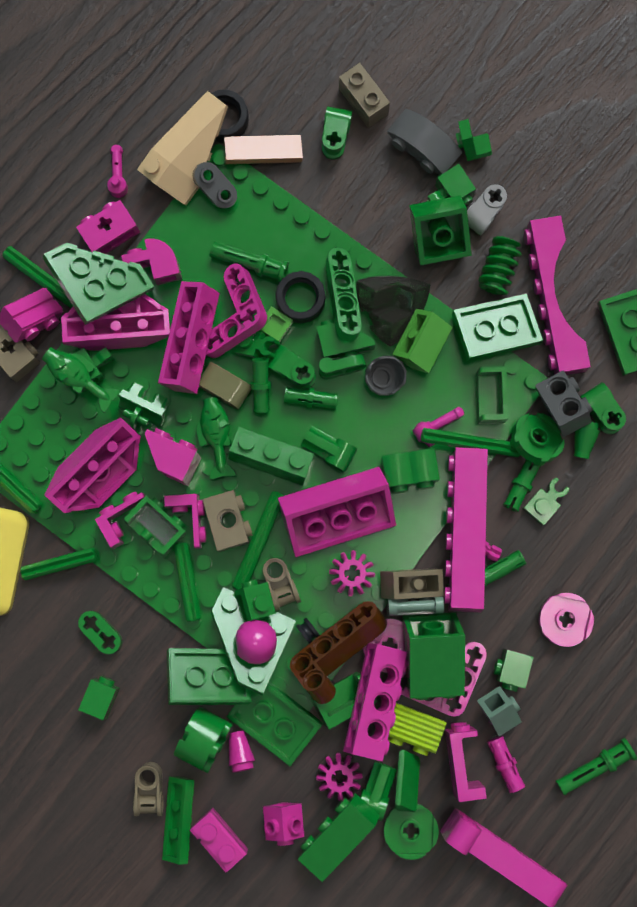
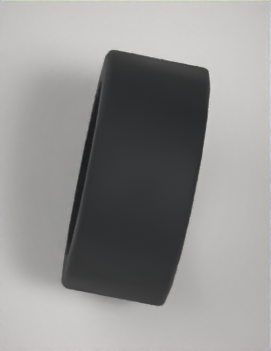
[211,90,249,142]
[276,271,326,324]

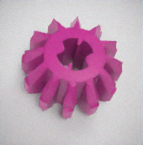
[329,550,375,596]
[316,753,363,801]

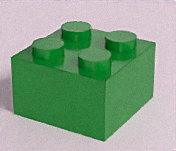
[409,195,472,265]

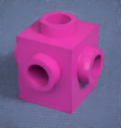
[263,802,304,846]

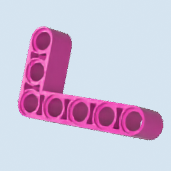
[440,808,568,907]

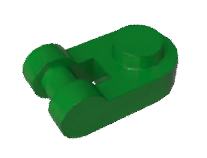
[319,351,367,379]

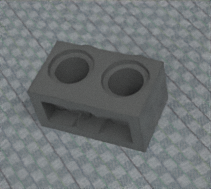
[535,370,593,437]

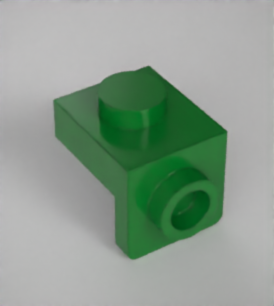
[456,119,492,161]
[234,579,276,621]

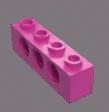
[158,281,220,394]
[343,643,408,762]

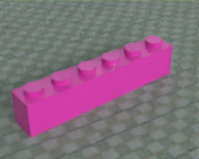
[444,447,488,613]

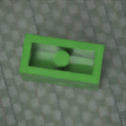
[392,309,453,373]

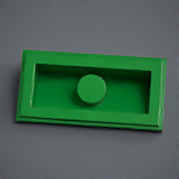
[395,750,420,812]

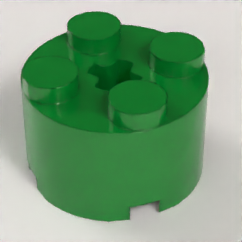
[173,707,233,773]

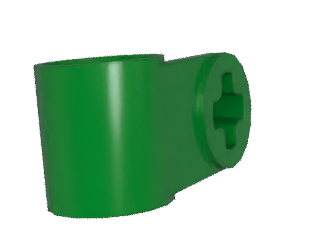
[322,106,353,160]
[268,344,316,389]
[580,382,626,434]

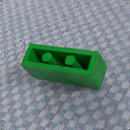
[228,427,314,486]
[298,793,380,882]

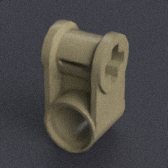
[263,558,301,611]
[133,762,164,816]

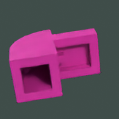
[121,239,182,285]

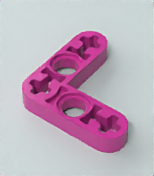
[206,264,267,358]
[401,642,487,717]

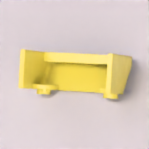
[0,507,29,616]

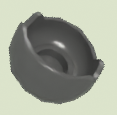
[364,356,407,396]

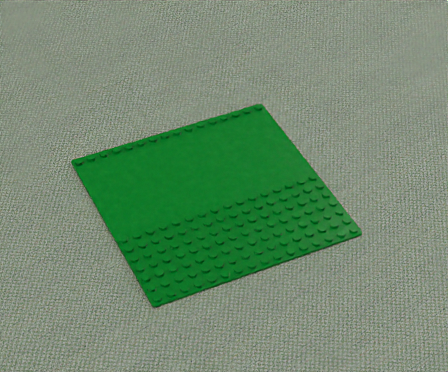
[0,144,548,711]

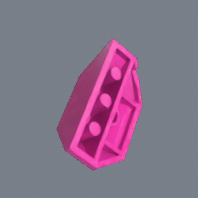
[61,294,170,351]
[44,418,141,513]

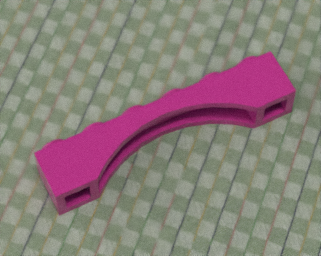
[524,215,591,375]

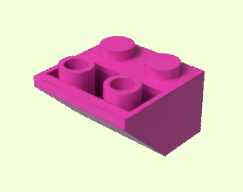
[145,428,201,486]

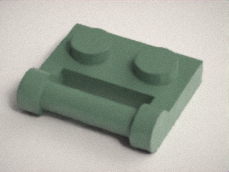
[387,597,444,616]

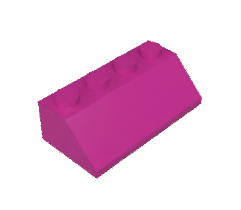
[278,467,396,557]

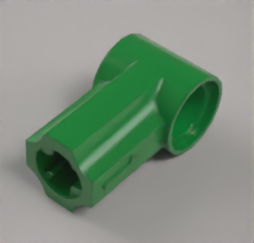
[301,426,358,473]
[360,761,397,821]

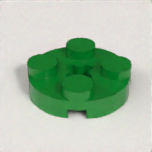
[510,413,565,466]
[383,803,439,860]

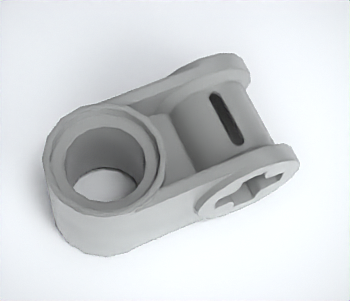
[467,184,507,236]

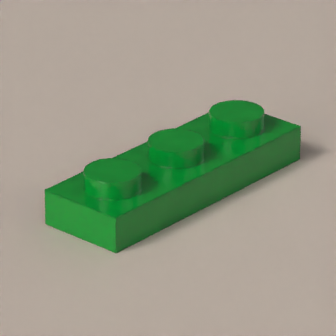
[162,776,194,865]

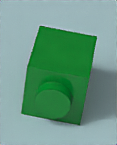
[78,676,120,720]

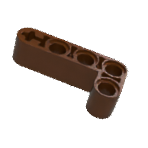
[290,601,387,704]

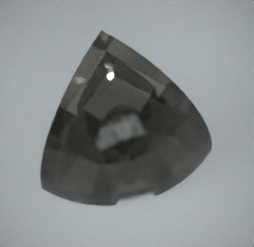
[356,276,431,347]

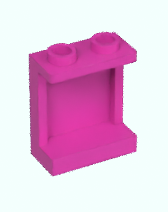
[445,722,487,802]

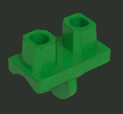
[118,383,168,429]

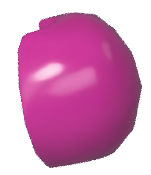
[235,620,277,664]

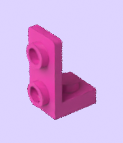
[95,492,146,549]
[164,494,206,549]

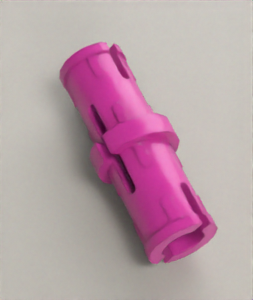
[487,735,525,793]

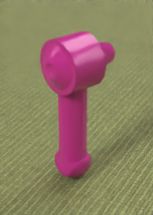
[107,144,128,198]
[412,407,464,447]

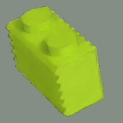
[388,702,447,756]

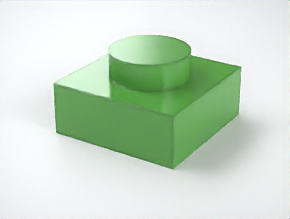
[259,306,293,342]

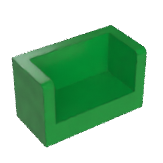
[476,366,509,424]
[310,672,376,729]

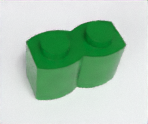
[381,448,440,493]

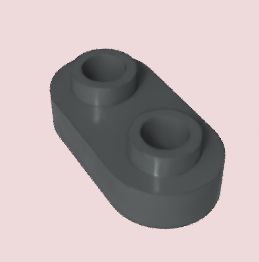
[192,162,237,208]

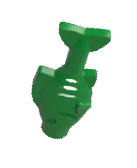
[41,347,120,413]
[197,397,237,480]

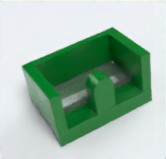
[124,496,186,559]

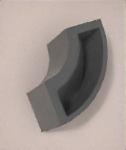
[387,109,462,175]

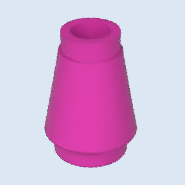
[228,731,255,773]

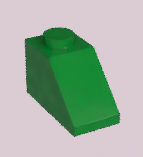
[316,319,375,360]

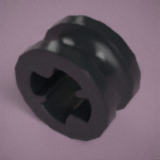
[296,618,320,644]

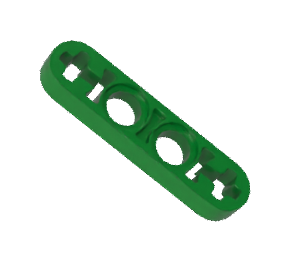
[326,248,362,341]

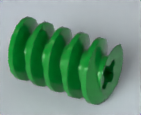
[478,236,522,295]

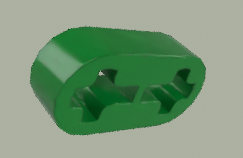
[78,611,123,654]

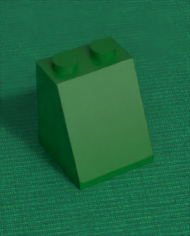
[403,612,465,700]

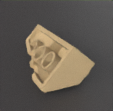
[137,91,228,206]

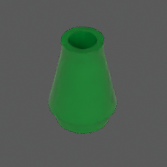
[573,422,600,459]

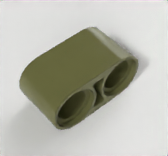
[199,362,251,410]

